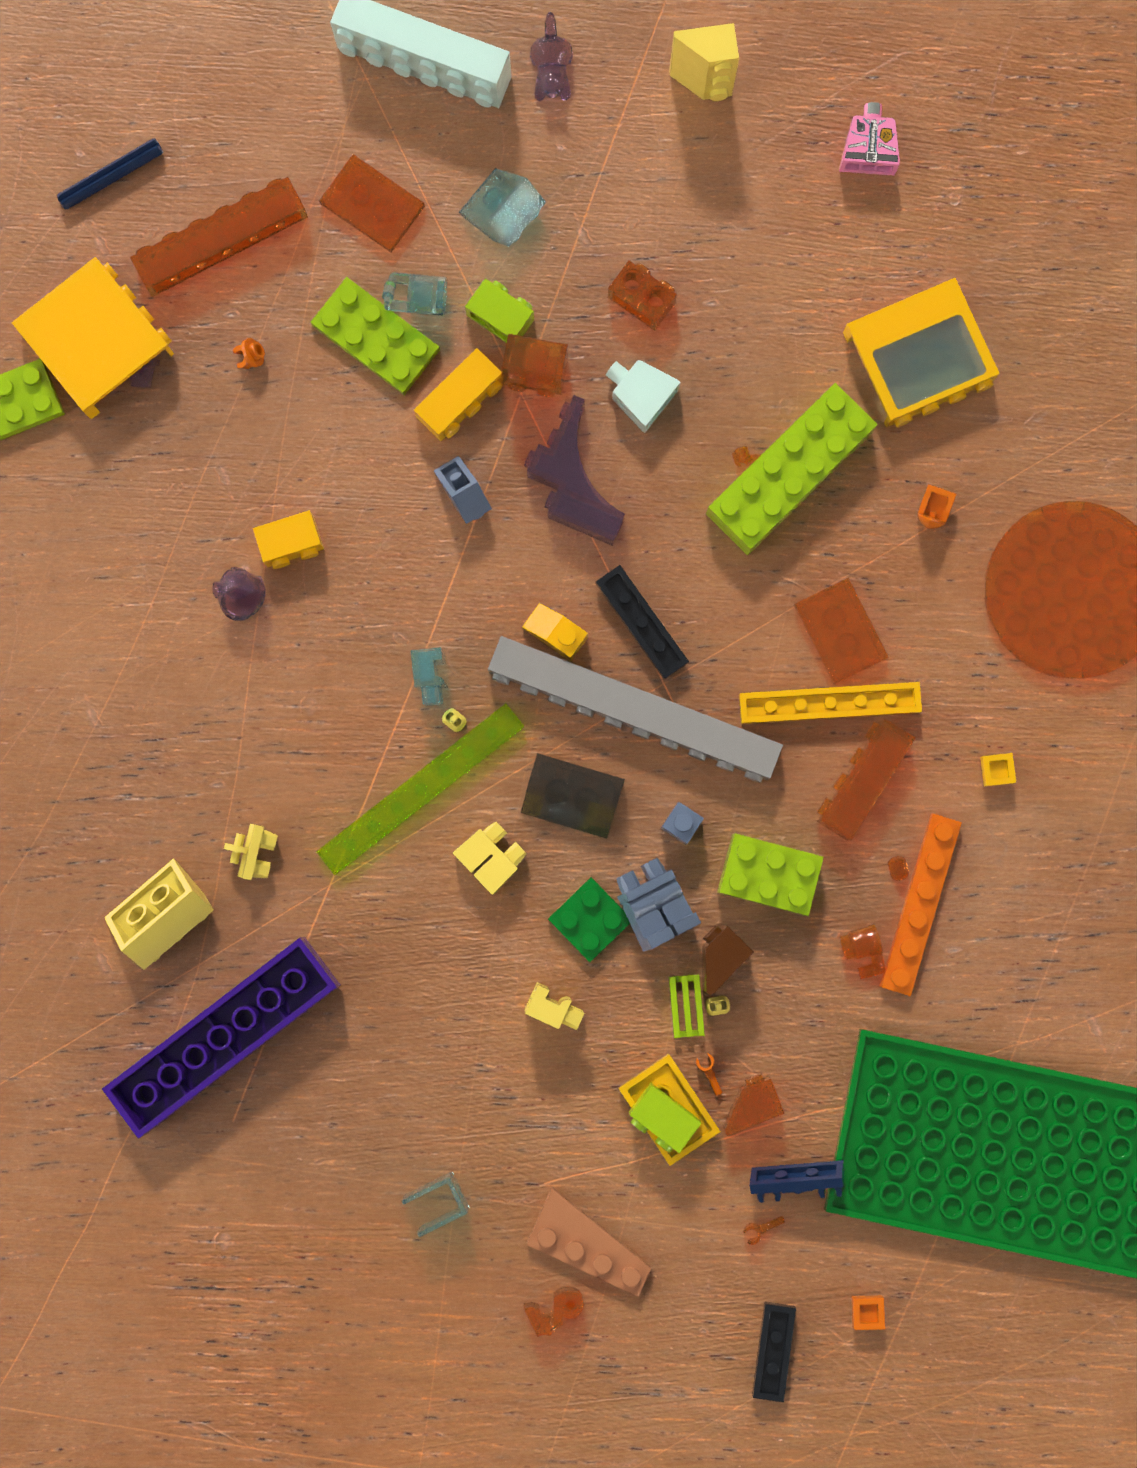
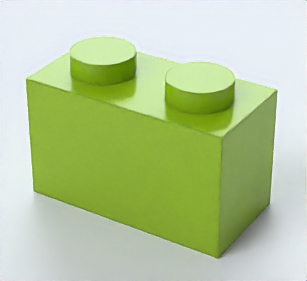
[465,278,534,348]
[629,1083,702,1153]

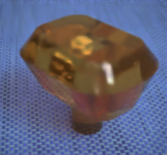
[888,856,909,881]

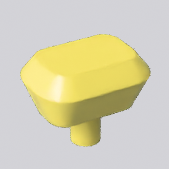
[442,708,466,732]
[705,996,730,1016]

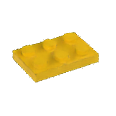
[618,1054,721,1166]

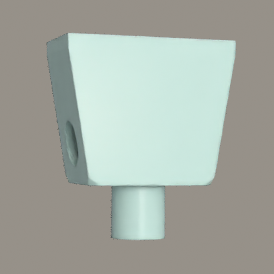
[606,360,681,433]

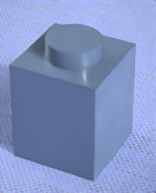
[661,802,704,845]

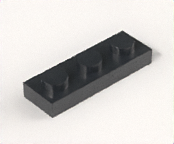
[752,1301,796,1403]

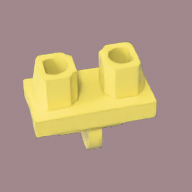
[224,824,278,880]

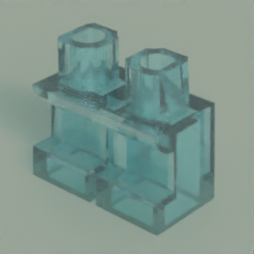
[411,647,448,706]

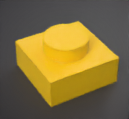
[980,753,1016,787]

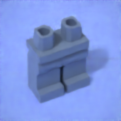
[616,858,701,952]

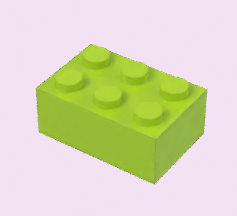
[717,833,824,916]

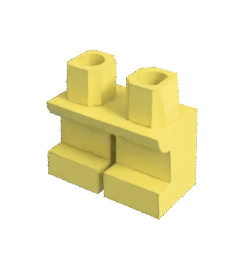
[453,822,527,895]
[524,982,584,1030]

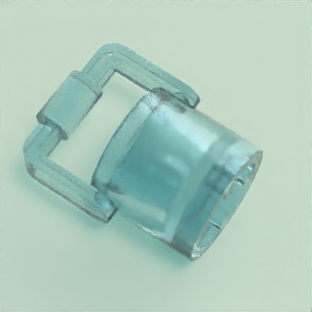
[382,272,447,316]

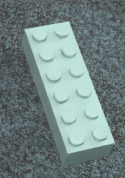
[330,0,512,108]

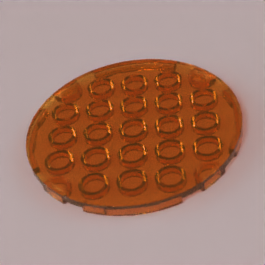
[984,501,1137,679]

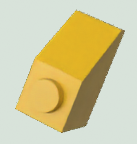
[522,603,588,662]

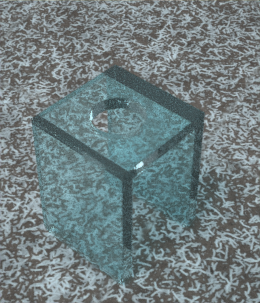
[401,1171,469,1237]

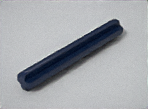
[57,138,163,210]

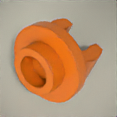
[233,338,265,369]

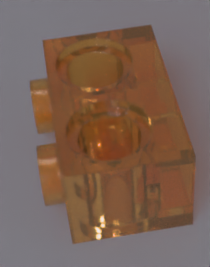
[608,260,677,331]

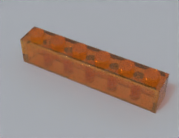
[130,177,308,297]

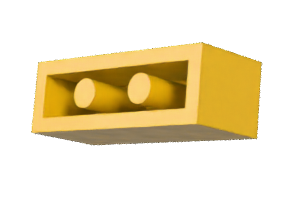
[414,348,503,442]

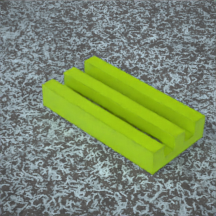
[669,974,705,1038]

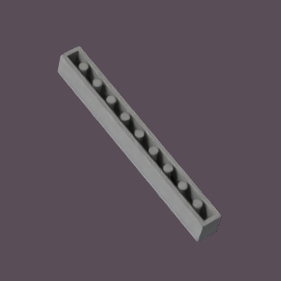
[488,636,783,783]

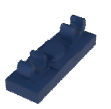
[749,1160,845,1203]

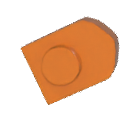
[917,484,957,529]

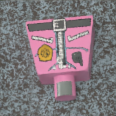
[839,102,900,176]

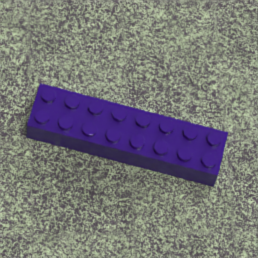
[102,937,341,1139]

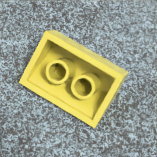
[670,23,739,101]
[104,858,214,970]

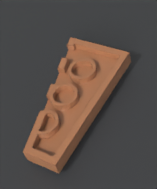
[527,1187,651,1297]

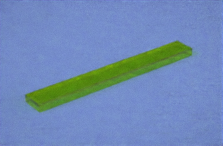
[316,703,525,875]

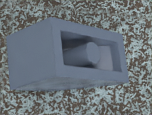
[434,456,492,524]

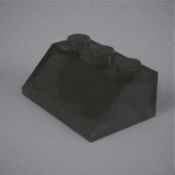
[521,753,625,839]

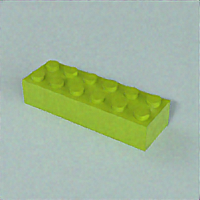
[706,383,878,556]

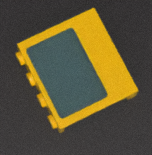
[843,278,1000,427]

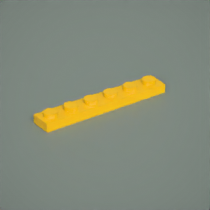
[739,682,922,724]

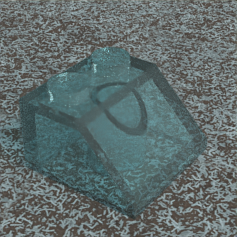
[459,168,546,247]

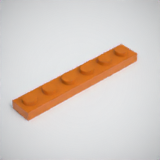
[880,813,962,996]

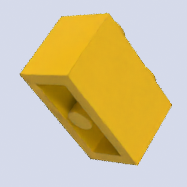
[253,510,324,569]

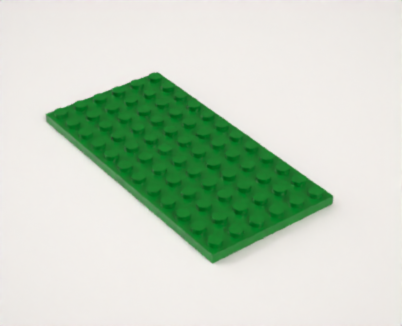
[824,1029,1137,1279]

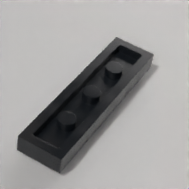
[595,565,689,680]

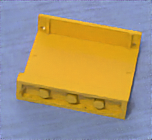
[12,257,174,420]

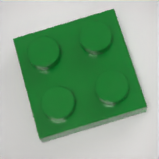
[548,877,630,962]

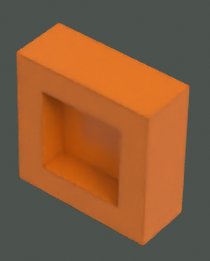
[851,1295,885,1330]

